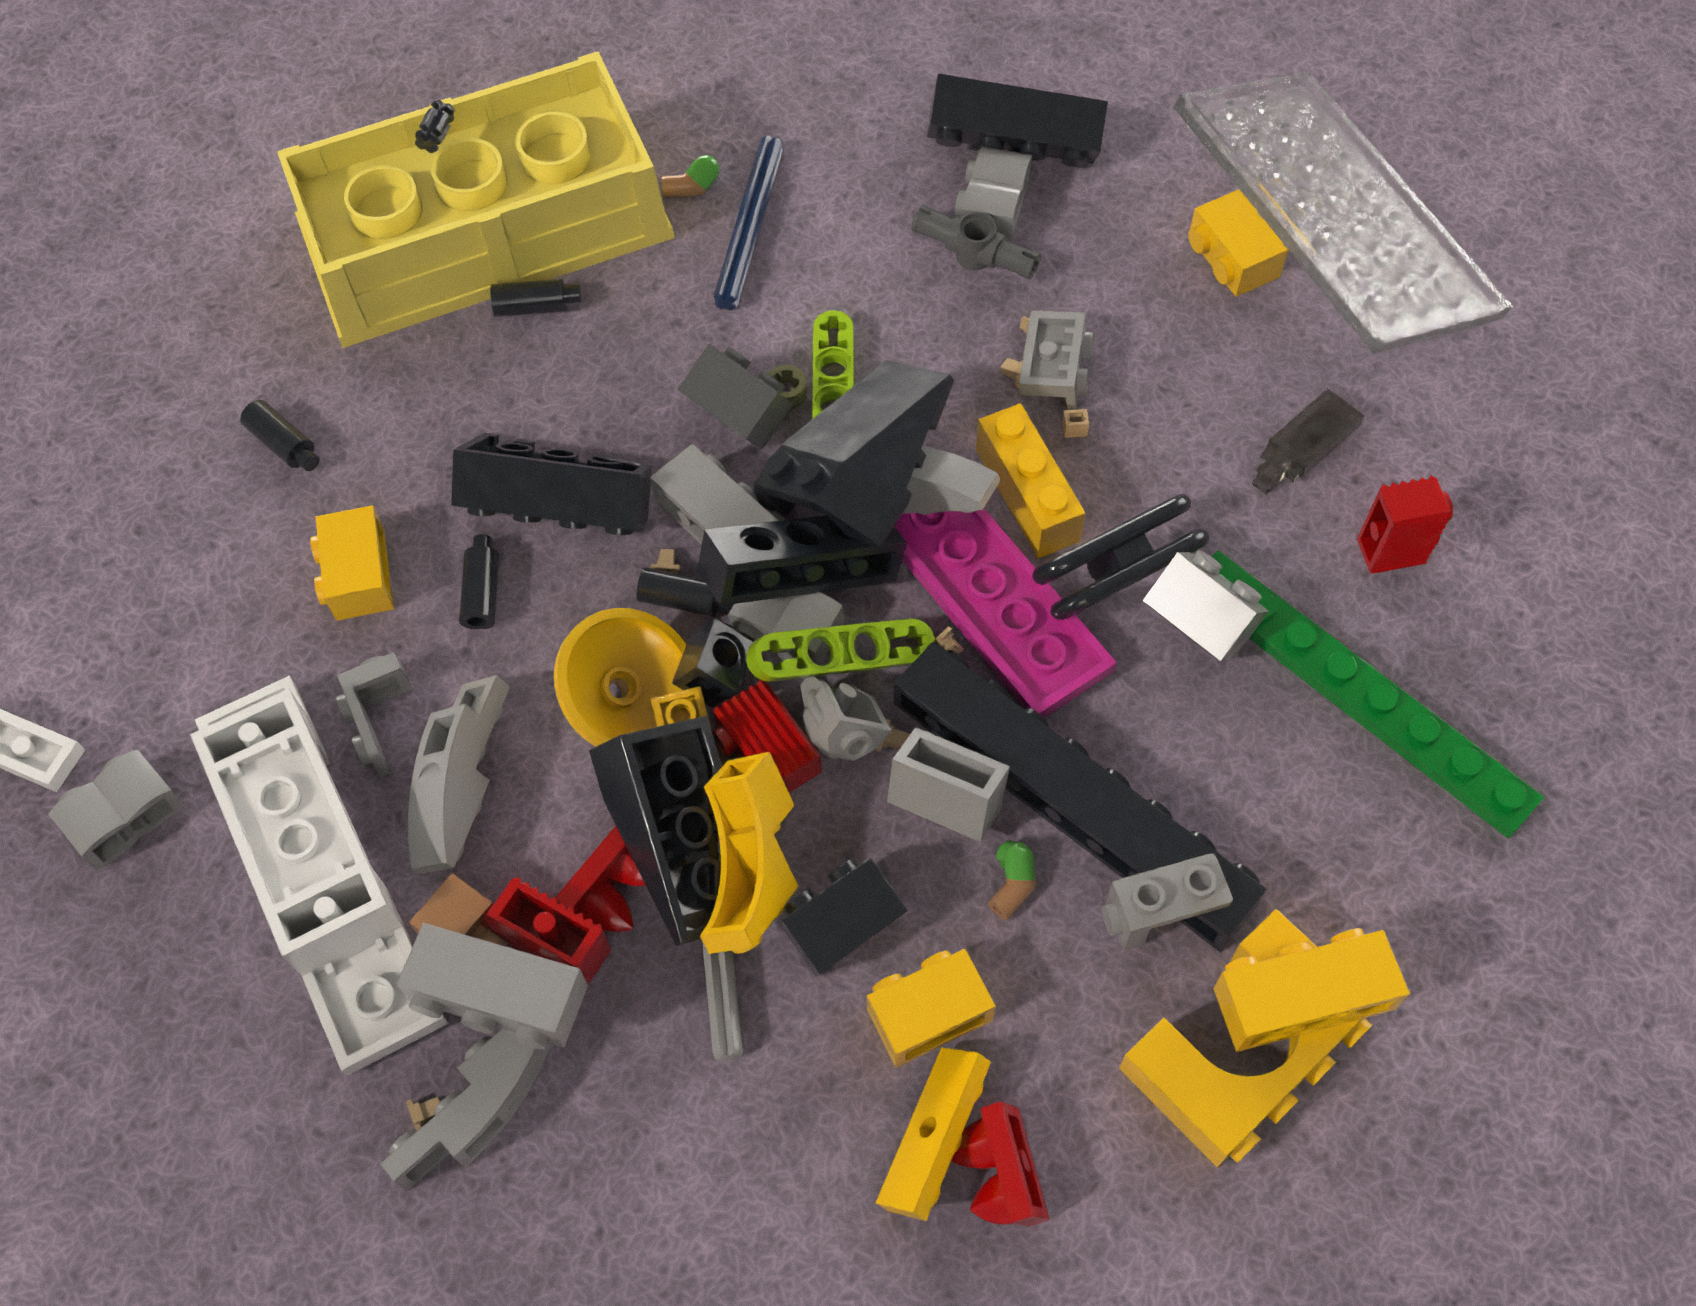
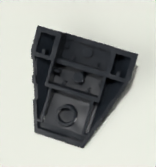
[754,360,954,547]

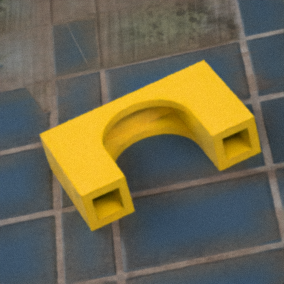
[1119,909,1373,1167]

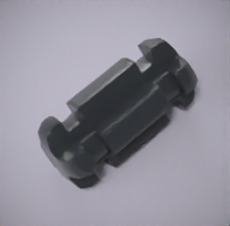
[415,100,455,153]

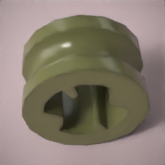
[768,365,807,410]

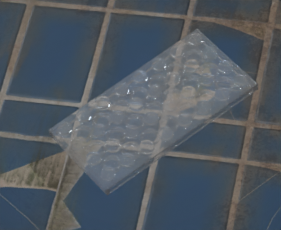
[1173,72,1513,354]

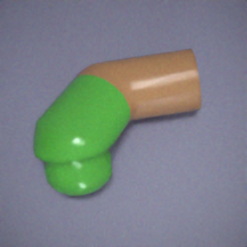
[662,155,720,197]
[987,840,1037,920]

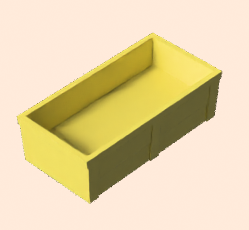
[277,51,675,348]

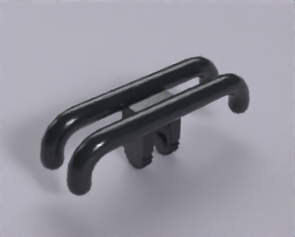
[1032,494,1209,620]

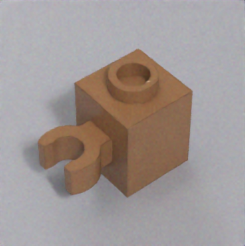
[409,873,509,947]

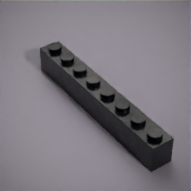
[894,642,1267,953]

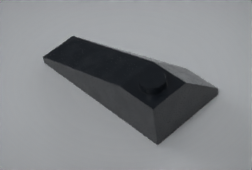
[589,716,722,946]

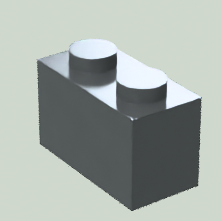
[677,344,794,449]

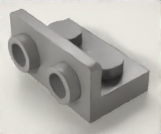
[1019,310,1094,410]

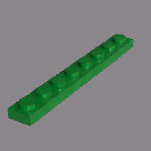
[1211,550,1544,839]

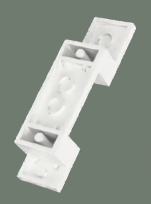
[190,676,448,1076]

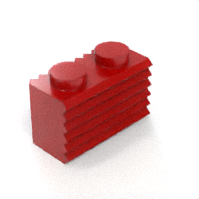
[1357,475,1453,574]
[712,680,822,793]
[485,877,611,985]

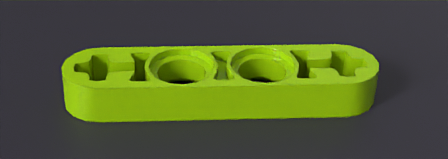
[812,310,854,419]
[746,618,935,682]

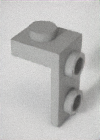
[336,652,412,777]
[1102,854,1233,951]

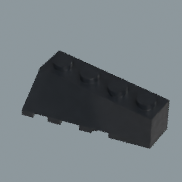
[927,73,1108,167]
[451,433,652,535]

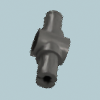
[911,204,1041,280]

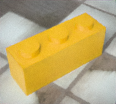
[976,403,1086,559]
[1213,928,1410,1052]

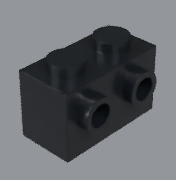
[780,857,908,977]

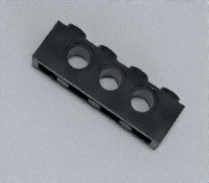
[697,515,907,606]

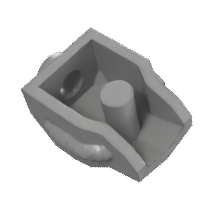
[800,677,891,761]

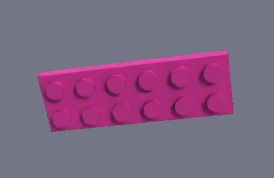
[894,508,1117,718]

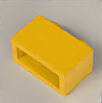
[1188,189,1289,297]
[310,505,394,621]
[866,949,996,1068]

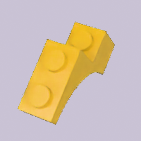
[700,752,799,954]

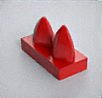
[555,826,646,932]
[951,1101,1050,1227]

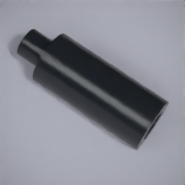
[490,279,582,317]
[240,399,320,471]
[459,534,499,629]
[636,567,734,617]

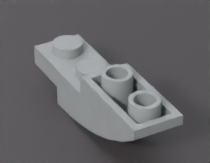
[903,446,1000,515]
[408,675,510,874]
[380,1029,551,1191]

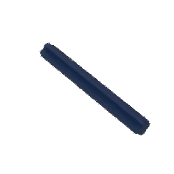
[714,135,783,311]

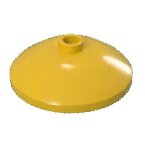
[554,608,686,747]

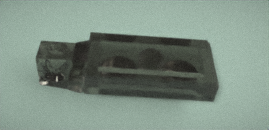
[1252,388,1365,495]

